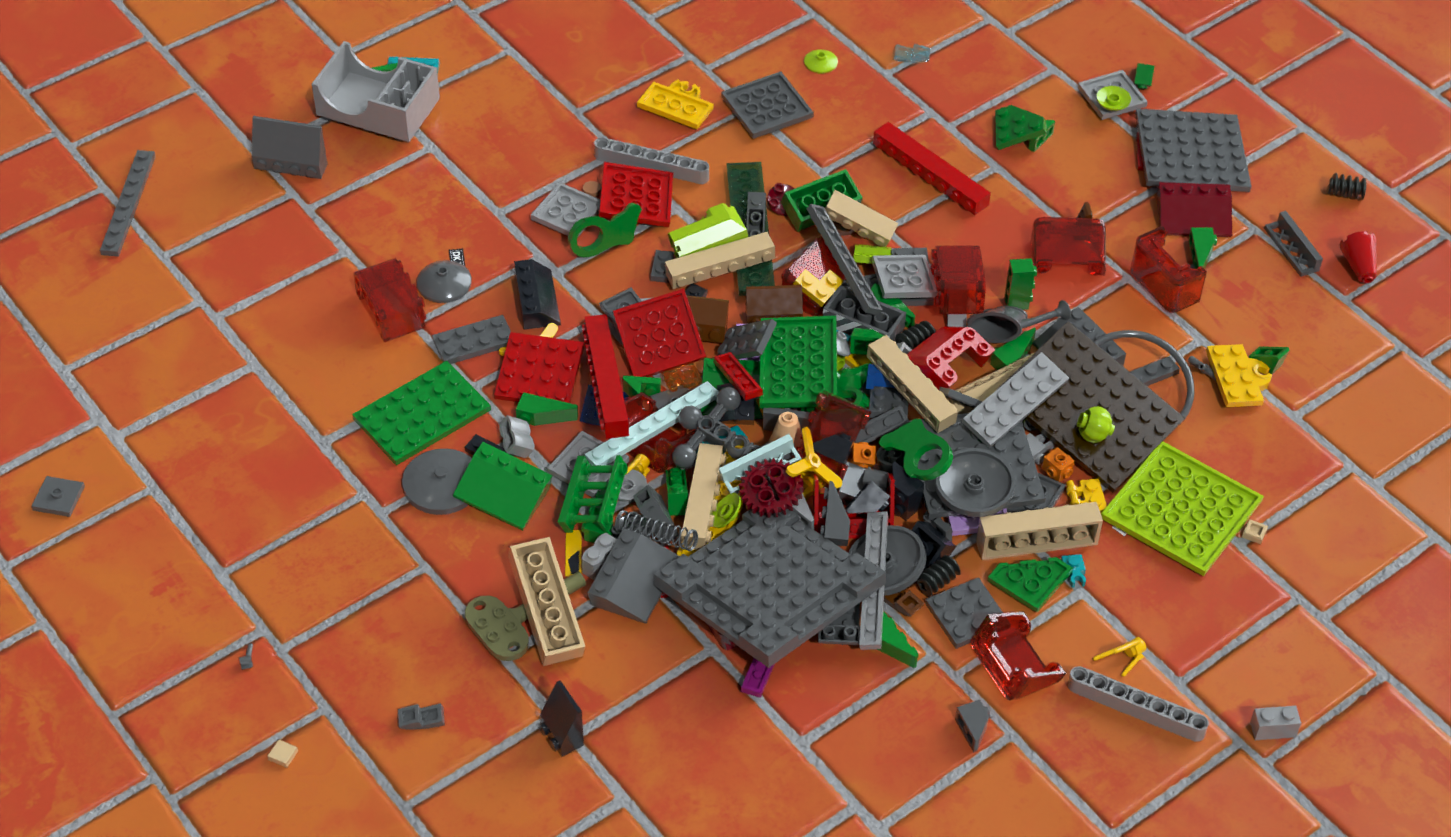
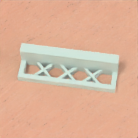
[719,434,802,494]

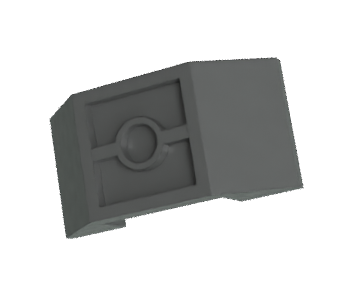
[818,603,860,645]

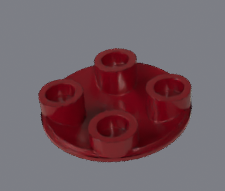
[767,183,795,216]

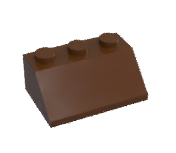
[745,285,803,324]
[686,295,729,343]

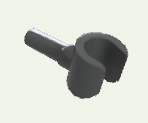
[239,643,253,670]

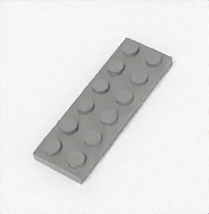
[962,352,1069,448]

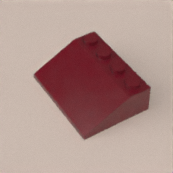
[1156,182,1232,237]

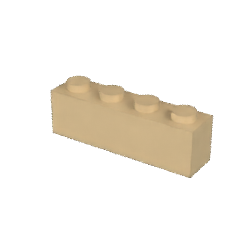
[825,190,898,247]

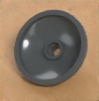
[417,260,472,303]

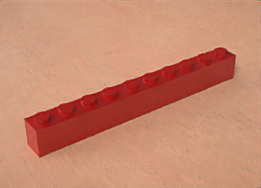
[581,314,629,439]

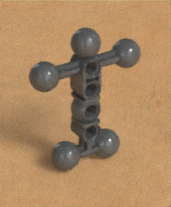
[672,387,794,487]

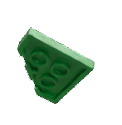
[995,105,1047,150]
[988,557,1073,613]

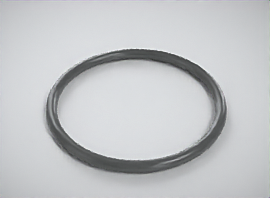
[1093,330,1194,425]

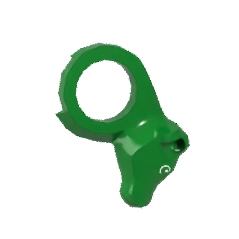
[568,203,641,258]
[821,363,870,422]
[879,418,953,481]

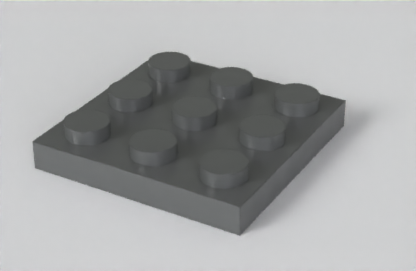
[925,577,1010,649]

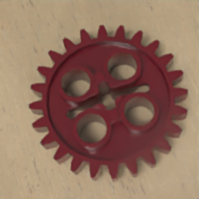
[739,458,804,518]

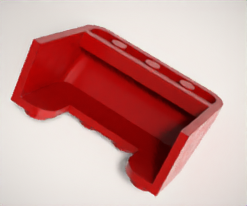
[907,326,995,390]

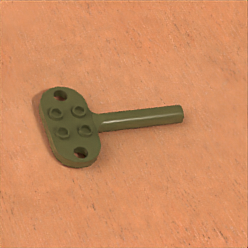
[465,572,586,661]

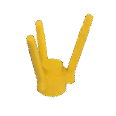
[626,454,650,478]
[1093,637,1146,677]

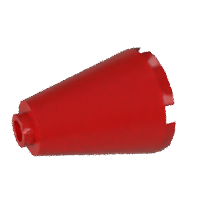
[1339,231,1377,284]

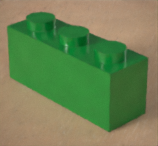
[1004,258,1037,310]

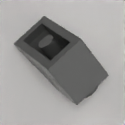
[955,700,990,752]

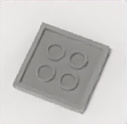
[1077,70,1148,120]
[531,183,600,237]
[872,255,938,298]
[547,431,629,498]

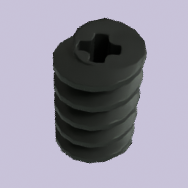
[1327,173,1367,200]
[895,321,936,350]
[917,555,961,597]

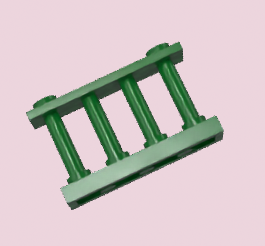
[558,455,628,533]

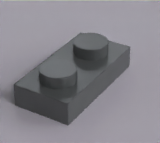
[651,250,674,283]

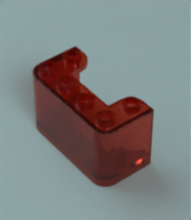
[1130,226,1207,313]
[930,245,986,314]
[353,258,427,342]

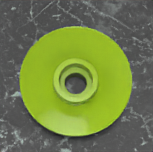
[804,50,838,73]
[1097,86,1131,111]
[712,493,741,528]

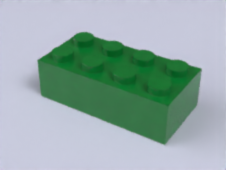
[781,169,863,232]

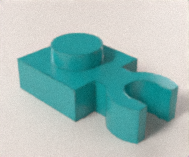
[1061,554,1086,588]

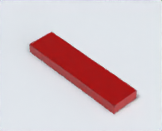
[713,352,763,401]

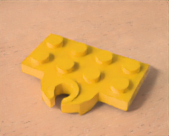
[637,79,714,129]
[1206,344,1272,407]

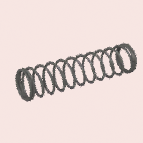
[615,510,698,551]

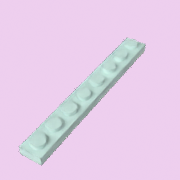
[585,381,719,465]

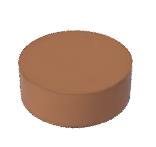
[583,181,601,197]

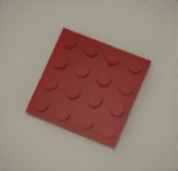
[599,162,673,227]
[613,288,707,377]
[494,332,584,403]

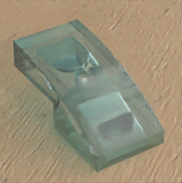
[893,44,930,63]

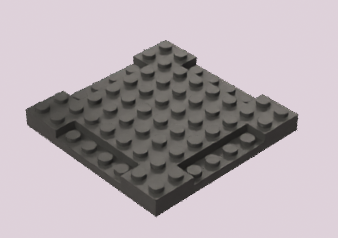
[654,498,886,668]

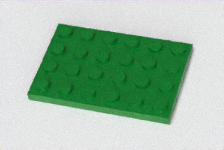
[759,316,838,409]
[352,361,491,466]

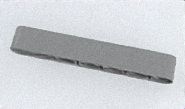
[594,137,709,184]
[1068,666,1209,742]

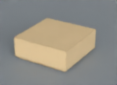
[1242,519,1268,544]
[268,740,298,768]

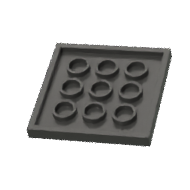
[721,71,814,139]

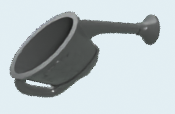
[967,300,1071,343]

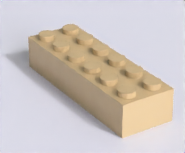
[976,502,1103,560]
[508,537,585,666]

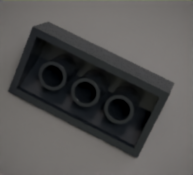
[514,259,561,330]

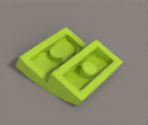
[853,244,891,264]

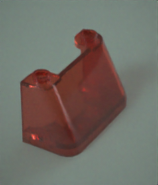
[1030,217,1106,275]
[971,611,1066,700]

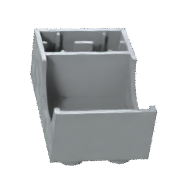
[312,41,440,142]

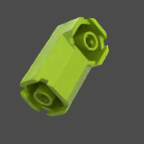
[667,203,748,258]

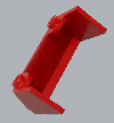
[813,473,895,538]

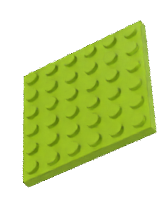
[1101,442,1264,576]

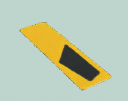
[565,530,582,577]

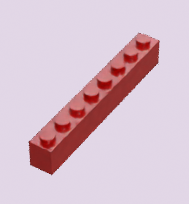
[873,122,991,215]

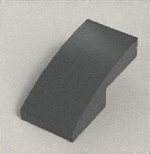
[398,703,445,729]

